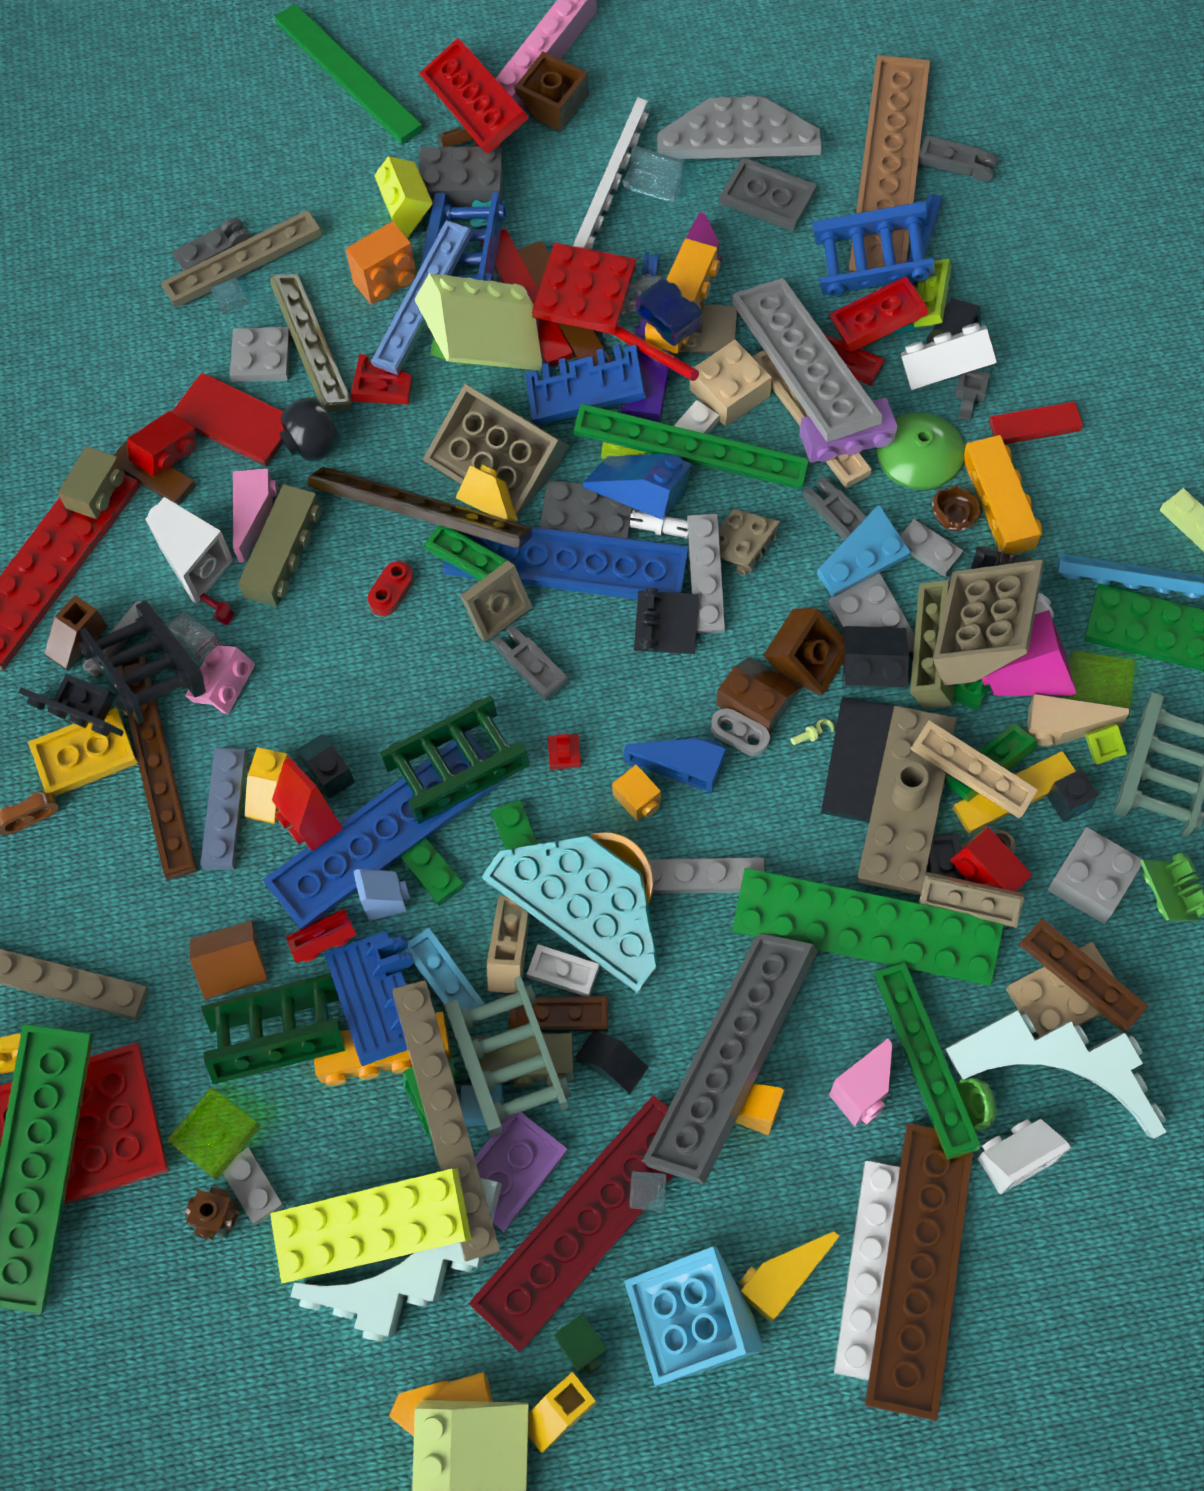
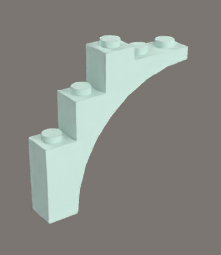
[944,1011,1166,1138]
[291,1178,502,1342]

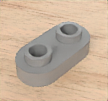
[711,708,770,756]

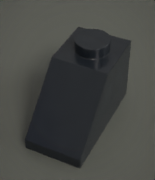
[295,734,355,799]

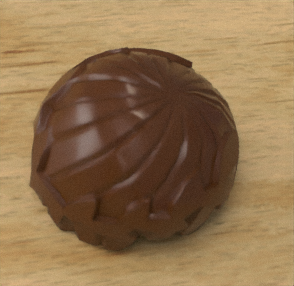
[932,485,981,531]

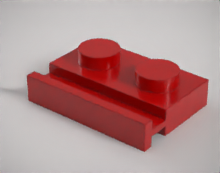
[286,909,357,964]

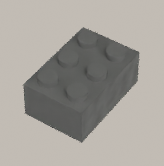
[419,146,504,213]

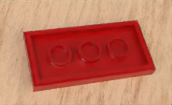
[172,372,284,467]

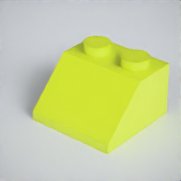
[375,156,433,238]

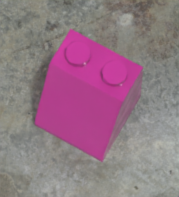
[981,610,1077,696]

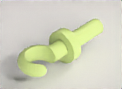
[791,719,835,745]

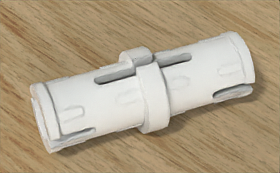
[630,509,688,539]

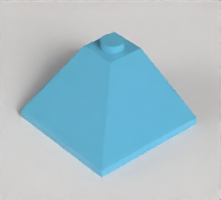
[624,1246,764,1386]

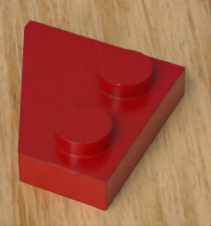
[351,354,413,405]

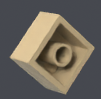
[690,340,772,427]

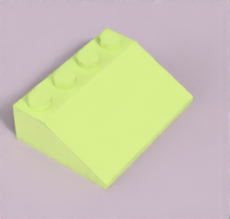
[415,273,542,371]
[412,1400,529,1491]

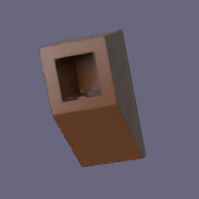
[44,595,108,671]

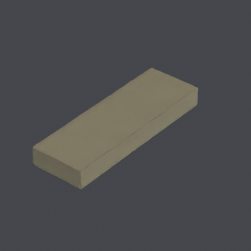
[919,872,1024,928]

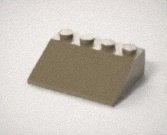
[422,383,570,517]
[933,559,1044,685]

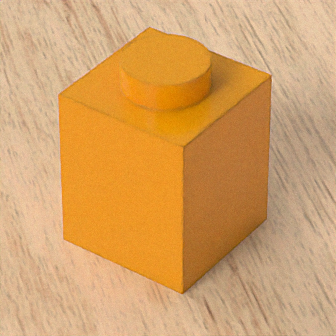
[612,765,661,821]

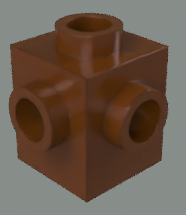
[185,1187,239,1241]

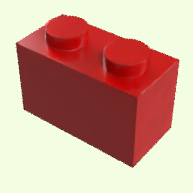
[127,411,195,477]
[950,826,1032,892]

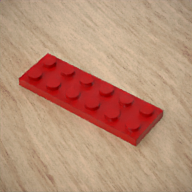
[419,38,529,155]

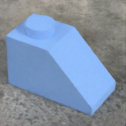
[353,869,410,921]

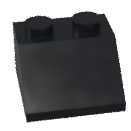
[842,626,909,690]

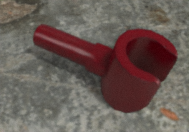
[200,593,234,625]

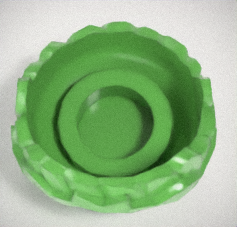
[956,1077,998,1132]

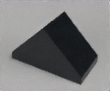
[575,1030,648,1095]

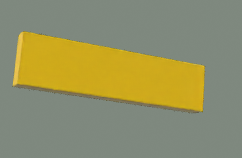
[952,751,1076,835]

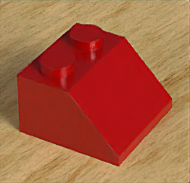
[272,757,343,851]

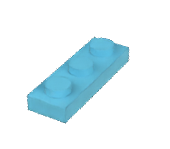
[405,928,485,1011]

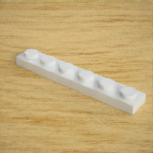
[834,1161,900,1380]

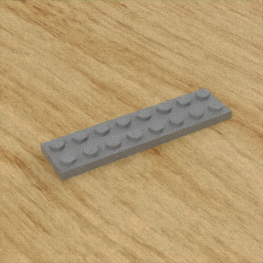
[732,278,882,442]

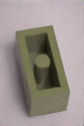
[58,446,125,520]

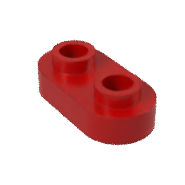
[367,561,414,616]

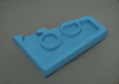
[817,505,911,598]

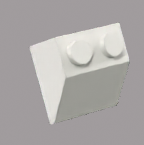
[978,1119,1071,1195]

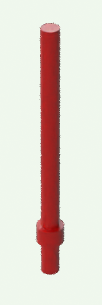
[603,325,699,381]

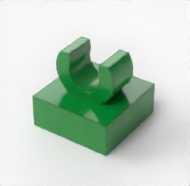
[953,679,990,711]

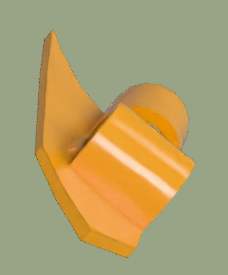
[389,1372,493,1437]

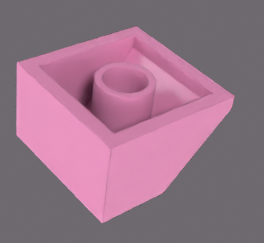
[829,1039,892,1127]

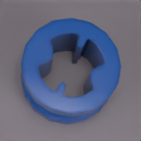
[642,252,660,279]

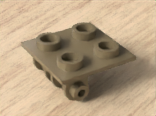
[679,299,737,354]
[718,509,780,576]

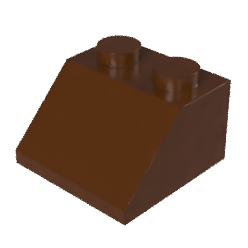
[514,51,588,131]
[763,608,844,695]
[716,657,801,735]

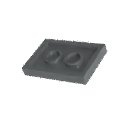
[719,157,817,232]
[540,481,633,539]

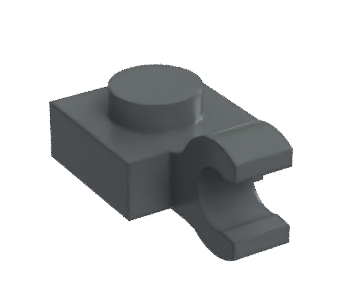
[955,370,990,421]

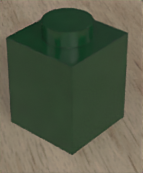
[554,1313,608,1375]

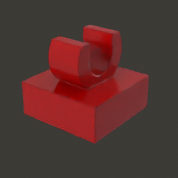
[547,734,581,770]

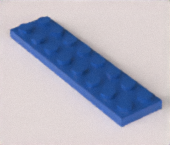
[443,527,688,599]
[263,731,506,931]

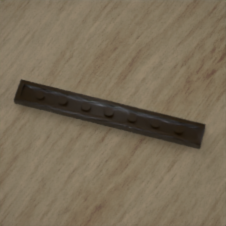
[308,466,532,549]

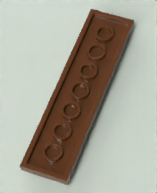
[864,1123,973,1422]

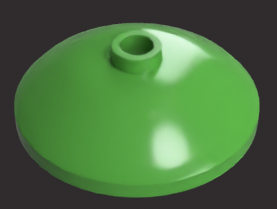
[877,412,965,490]

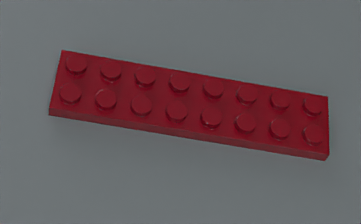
[468,1094,675,1354]

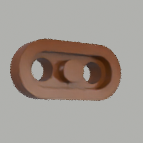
[0,791,59,835]

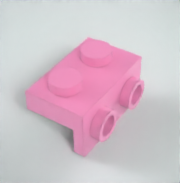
[185,645,255,714]

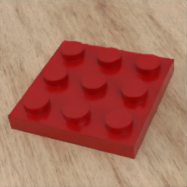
[532,242,636,334]

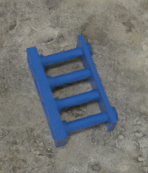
[420,192,507,281]
[813,201,935,296]

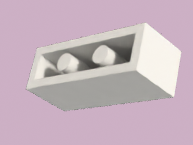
[901,323,997,390]

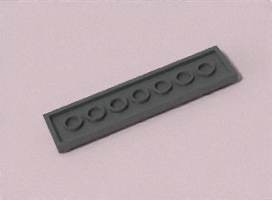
[642,933,818,1184]

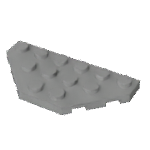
[657,96,821,160]

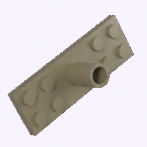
[857,706,957,896]

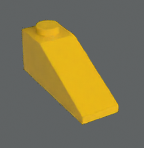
[739,1231,839,1323]

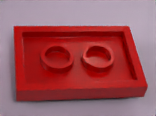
[829,276,929,353]

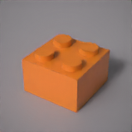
[345,221,417,305]

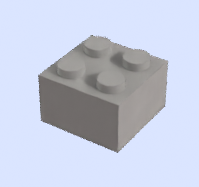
[1047,827,1143,925]

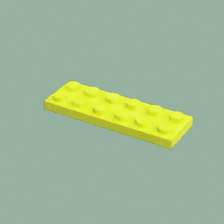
[270,1168,472,1283]

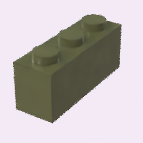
[471,1033,574,1088]

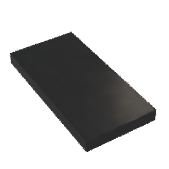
[821,697,894,823]

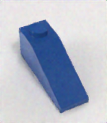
[624,738,726,793]

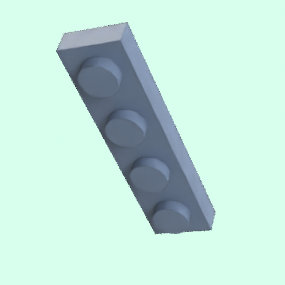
[200,748,248,870]

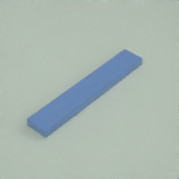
[371,220,473,375]

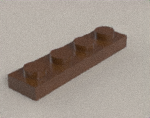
[1019,919,1149,1033]

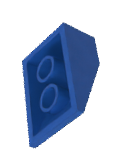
[582,453,692,520]

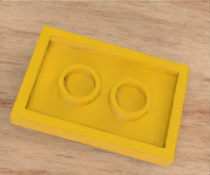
[28,707,138,797]

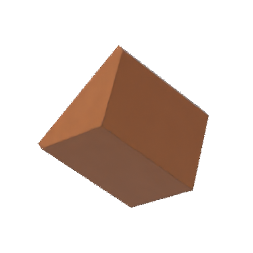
[189,920,268,1000]

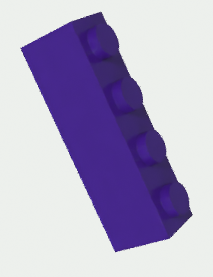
[621,315,673,423]

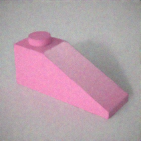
[233,469,278,563]

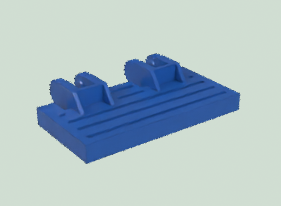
[525,344,646,426]
[324,931,414,1066]

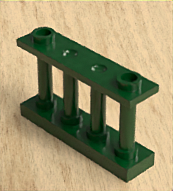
[380,695,530,824]
[201,973,346,1085]

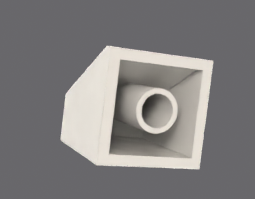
[146,497,233,604]

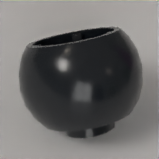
[279,397,341,462]

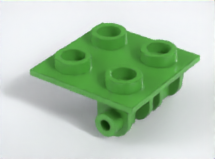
[1140,853,1204,922]

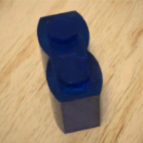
[636,278,702,346]

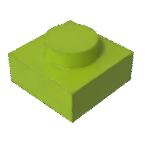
[1085,723,1127,765]

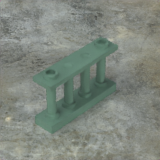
[1113,692,1204,838]
[444,976,572,1138]

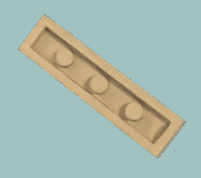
[910,720,1038,818]

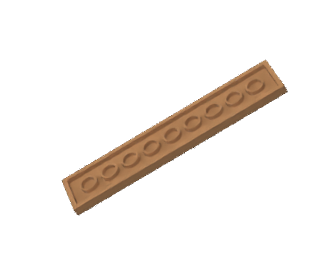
[848,55,930,273]

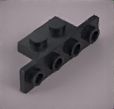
[18,674,124,737]

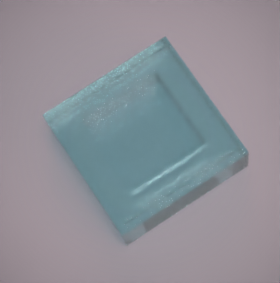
[629,1171,666,1211]

